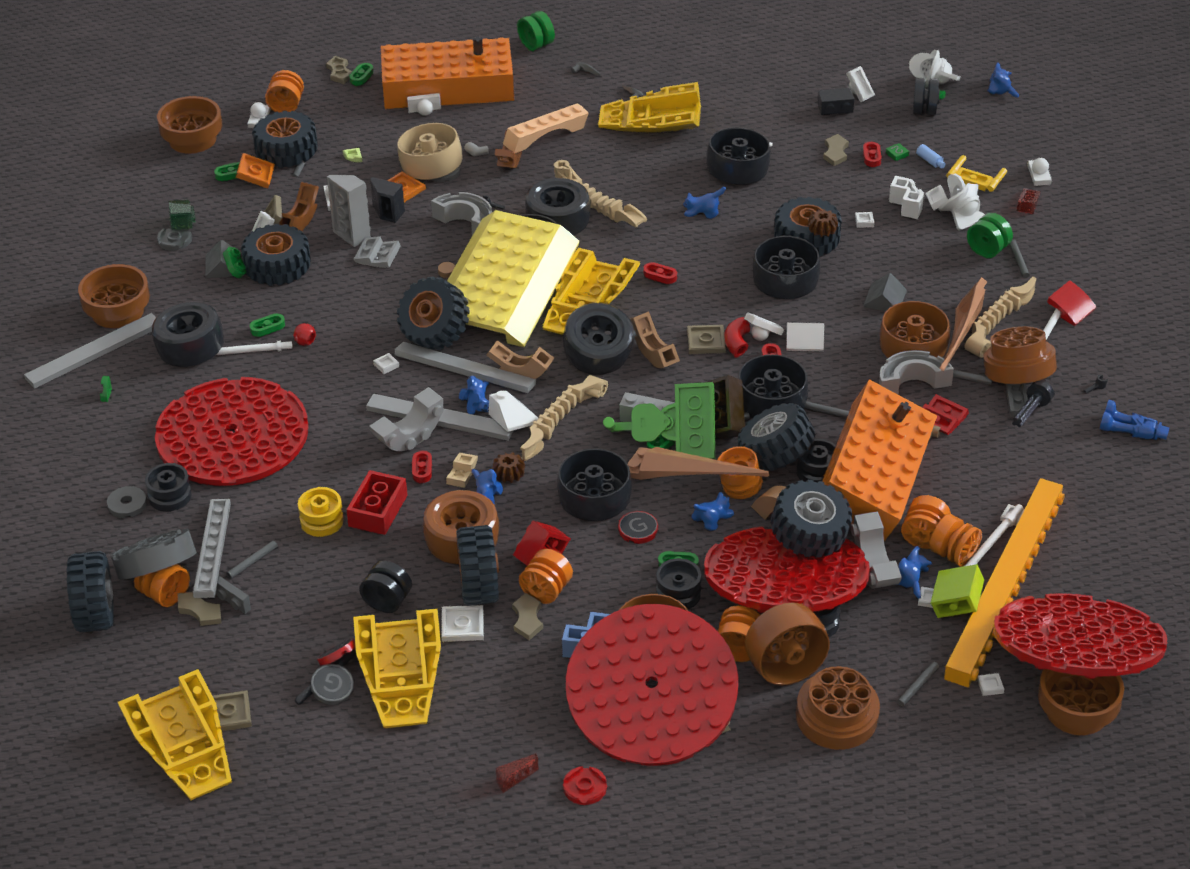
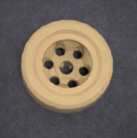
[397,123,462,180]

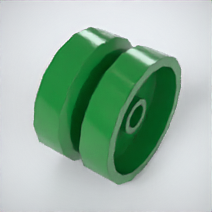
[517,11,555,51]
[967,213,1013,258]

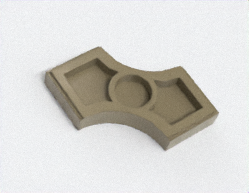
[326,56,352,84]
[823,134,849,166]
[177,592,221,626]
[512,593,543,640]

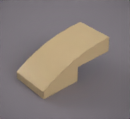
[446,453,478,488]

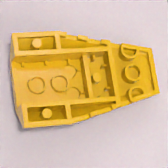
[598,82,701,132]
[543,248,640,334]
[353,609,441,728]
[118,669,232,800]

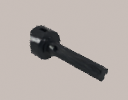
[1012,379,1055,427]

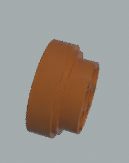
[157,96,222,154]
[78,264,150,328]
[983,326,1057,384]
[796,666,880,750]
[1038,669,1124,735]

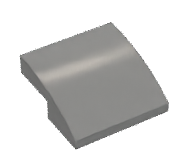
[354,237,401,268]

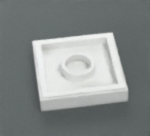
[442,605,484,642]

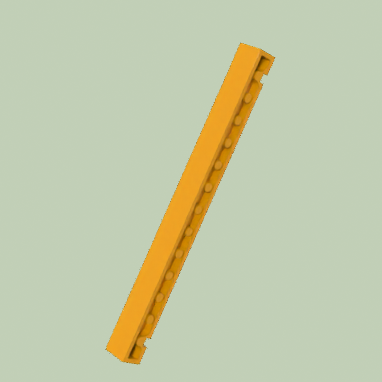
[944,478,1065,688]

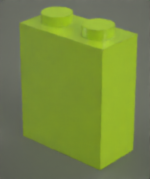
[930,564,984,618]

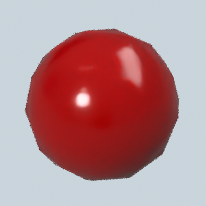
[293,323,316,346]

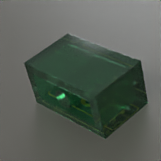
[168,200,195,230]

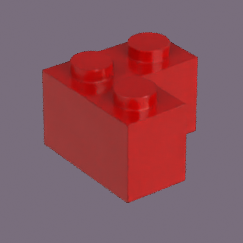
[513,521,571,566]

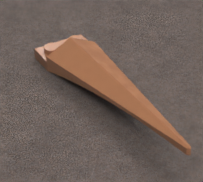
[939,277,987,371]
[627,447,769,480]

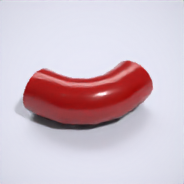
[724,317,750,358]

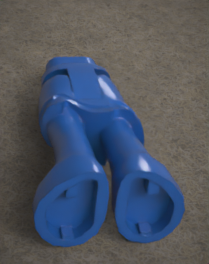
[1100,400,1170,440]

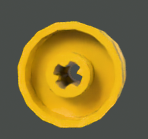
[298,487,344,537]

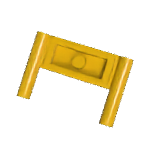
[946,155,1007,192]

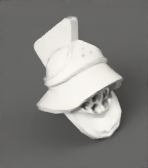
[909,50,960,88]
[938,173,985,230]

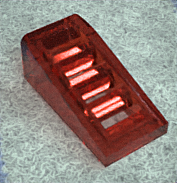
[1017,188,1041,214]
[496,754,539,793]

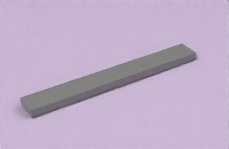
[24,313,156,389]
[395,342,536,393]
[366,394,514,441]
[193,499,231,598]

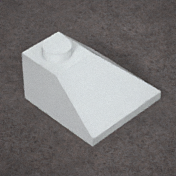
[489,391,539,432]

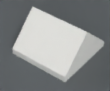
[786,323,824,352]

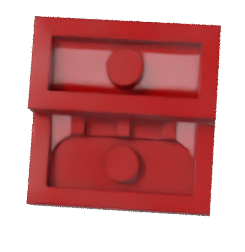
[1047,280,1096,326]
[922,394,969,435]

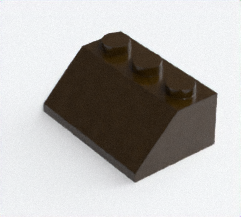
[704,375,745,439]

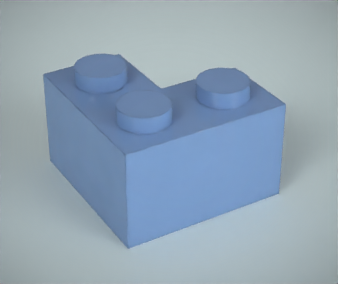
[562,612,610,658]

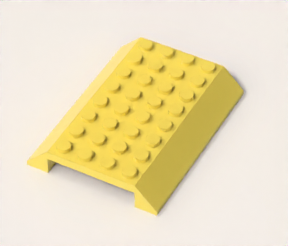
[447,210,579,347]

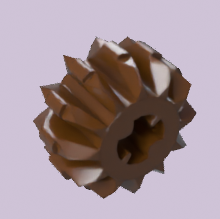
[808,209,838,237]
[492,452,525,483]

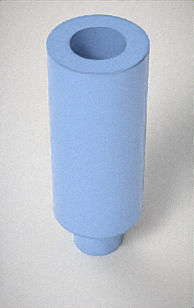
[916,144,945,168]

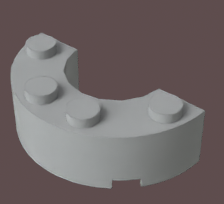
[431,192,492,236]
[879,350,954,394]
[369,387,444,451]
[850,512,902,589]

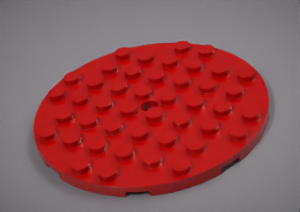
[155,377,309,486]
[704,526,870,612]
[993,593,1167,679]
[566,604,738,766]

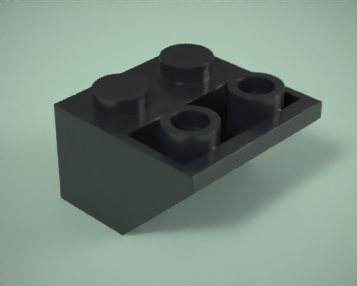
[370,177,405,223]

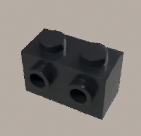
[817,88,854,115]

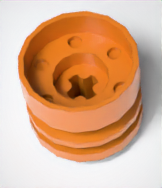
[265,70,304,113]
[718,447,763,499]
[901,495,951,549]
[929,514,982,567]
[519,549,573,604]
[134,564,190,607]
[717,606,760,662]

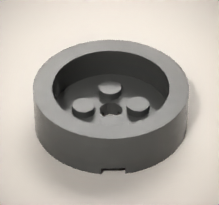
[110,528,197,580]

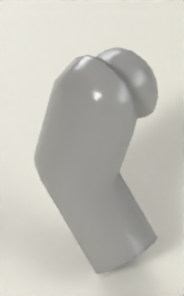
[464,142,489,156]

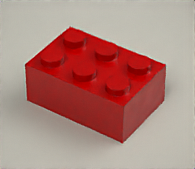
[346,470,407,535]

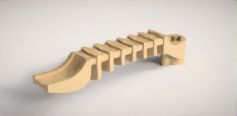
[554,160,647,228]
[965,277,1036,358]
[520,375,608,461]

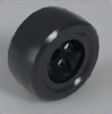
[706,128,771,185]
[525,178,591,236]
[752,236,820,299]
[152,302,224,367]
[563,303,633,375]
[738,354,808,418]
[557,449,632,521]

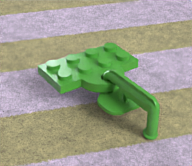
[603,382,716,459]

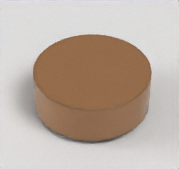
[438,262,455,278]

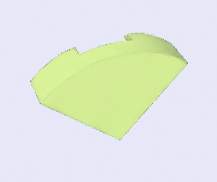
[343,148,362,162]

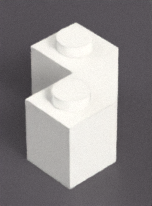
[889,176,924,219]

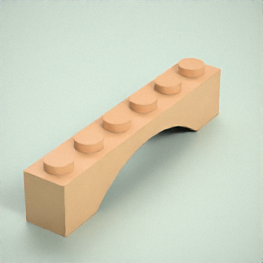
[503,103,589,154]

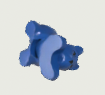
[988,63,1019,97]
[683,187,726,219]
[459,376,489,415]
[471,469,503,505]
[692,492,734,531]
[897,546,932,598]

